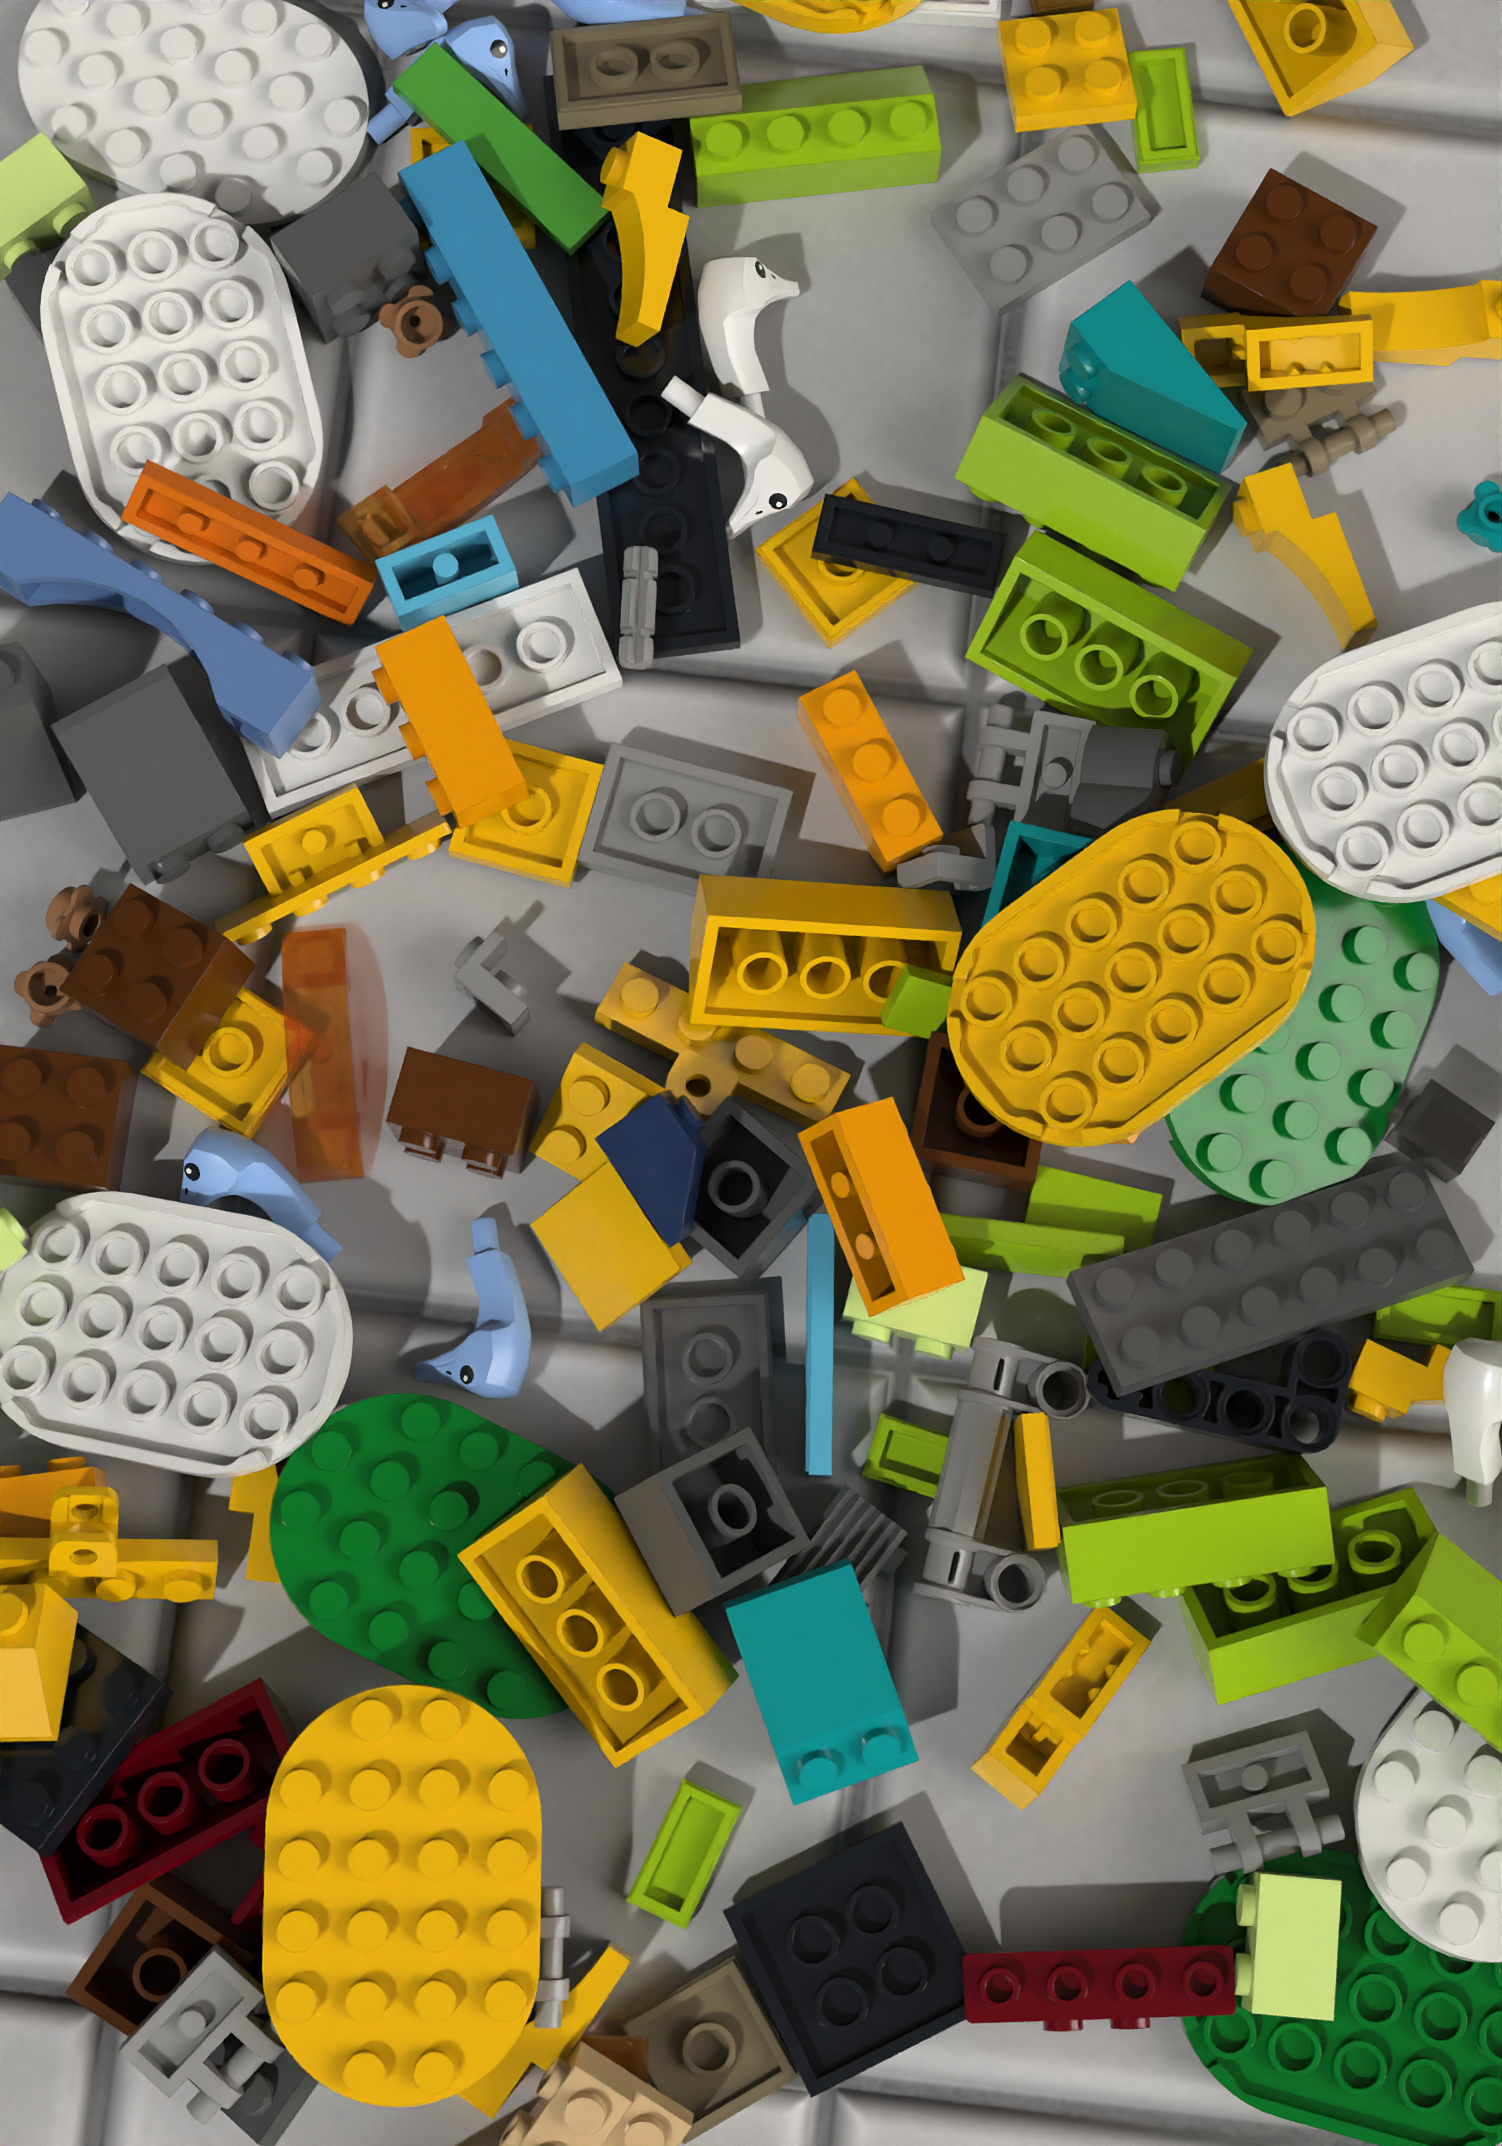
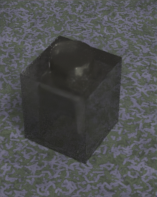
[1383,1078,1495,1184]

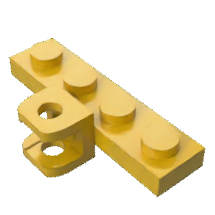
[594,962,851,1129]
[0,1486,218,1603]

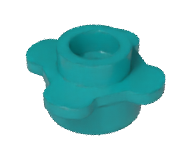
[1456,481,1502,553]

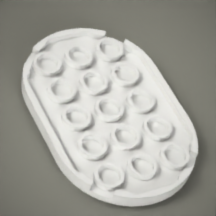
[18,0,371,234]
[40,193,323,566]
[1263,601,1502,903]
[0,1191,353,1478]
[1352,1688,1502,1963]

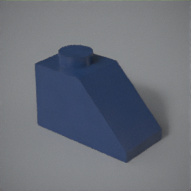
[595,1089,707,1248]

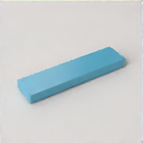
[804,1213,835,1479]

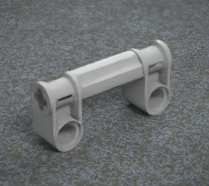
[912,1336,1090,1614]

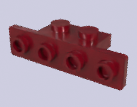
[962,1944,1236,2032]

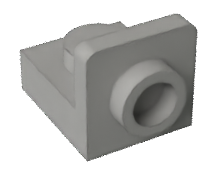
[897,823,998,898]
[453,929,531,1037]

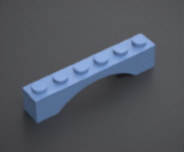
[0,491,324,760]

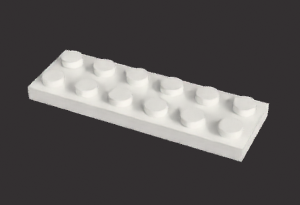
[239,568,623,819]

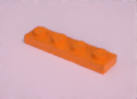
[120,459,379,628]

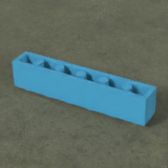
[396,140,639,508]

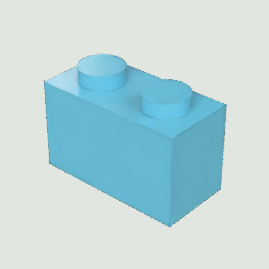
[375,514,520,633]

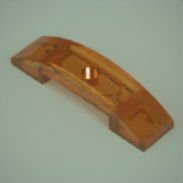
[336,397,544,570]
[282,928,364,1184]

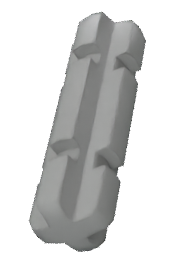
[619,546,658,670]

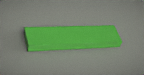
[392,42,612,257]

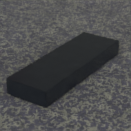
[811,493,1008,599]

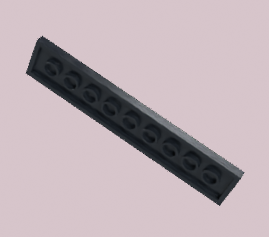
[543,75,740,664]

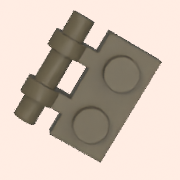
[1236,382,1396,478]

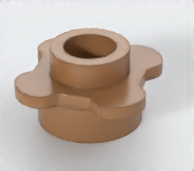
[378,284,451,358]
[46,884,108,953]
[14,954,83,1028]

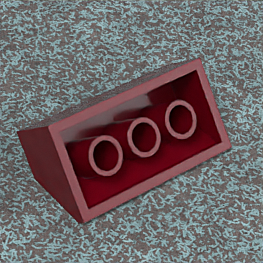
[38,1677,298,1925]

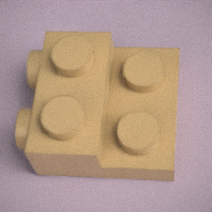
[499,2041,694,2146]

